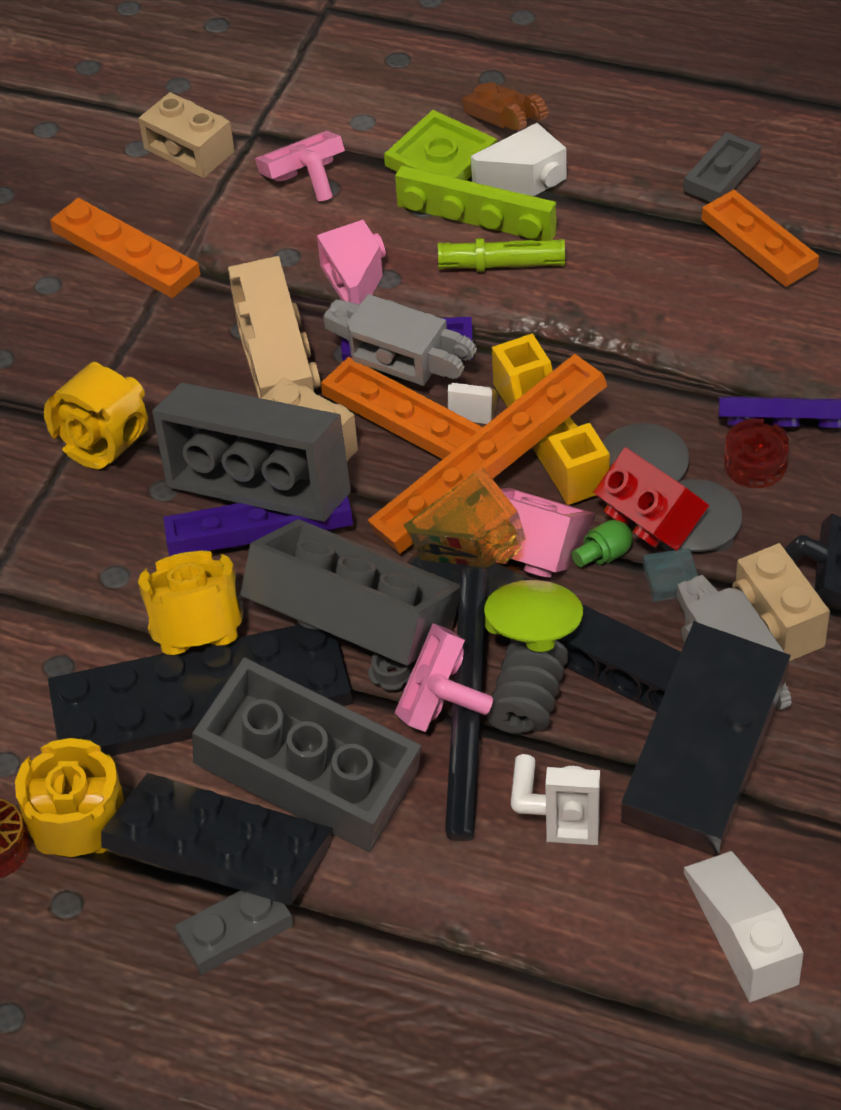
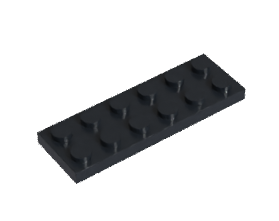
[47,624,352,757]

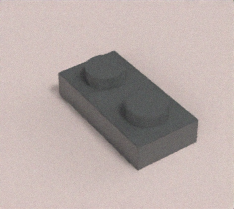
[683,132,761,202]
[174,891,293,975]

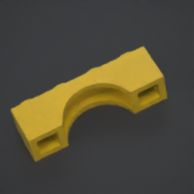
[492,333,610,505]

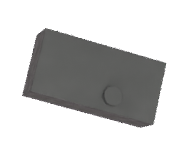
[152,382,351,522]
[240,519,460,666]
[192,657,422,853]

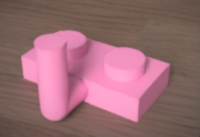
[254,131,345,201]
[395,623,493,732]

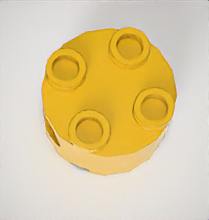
[44,362,148,469]
[138,551,243,655]
[15,738,125,857]

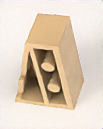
[228,256,321,398]

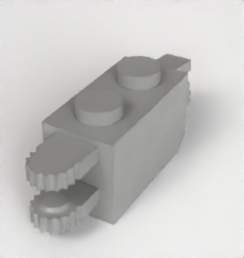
[323,294,477,386]
[677,575,792,710]

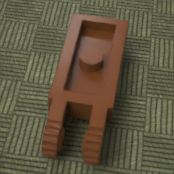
[461,82,549,131]

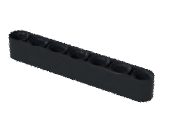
[407,535,681,712]

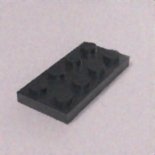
[101,773,332,906]

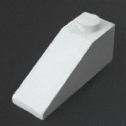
[684,851,804,1002]

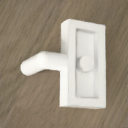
[511,754,600,845]

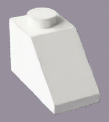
[471,123,567,196]

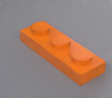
[701,189,819,287]

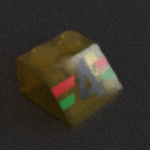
[403,467,526,568]

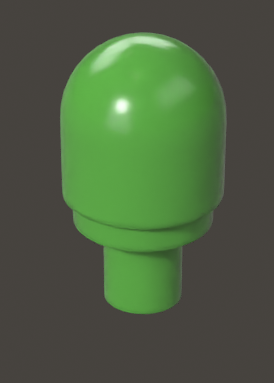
[571,520,633,567]

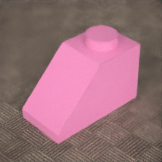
[317,220,386,304]

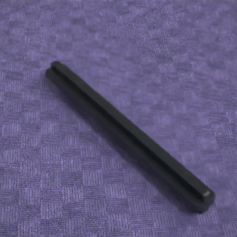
[445,567,488,841]

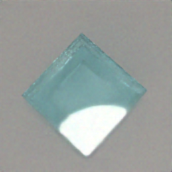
[643,548,698,602]

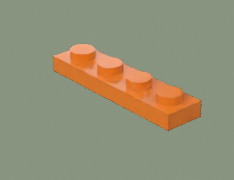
[50,197,200,299]
[321,357,483,459]

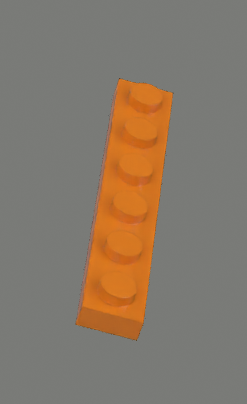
[368,354,607,554]

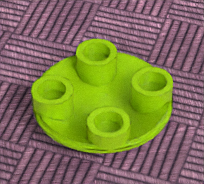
[484,580,583,652]

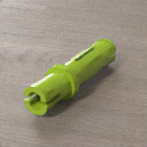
[438,238,565,272]

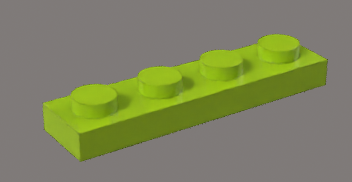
[395,165,556,241]

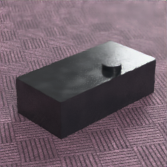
[621,621,791,856]

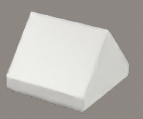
[448,383,499,424]

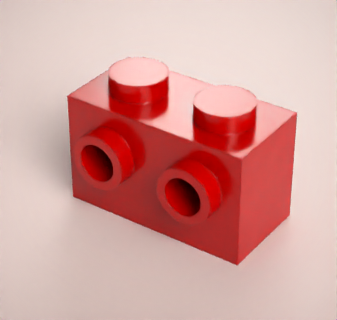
[593,447,709,551]

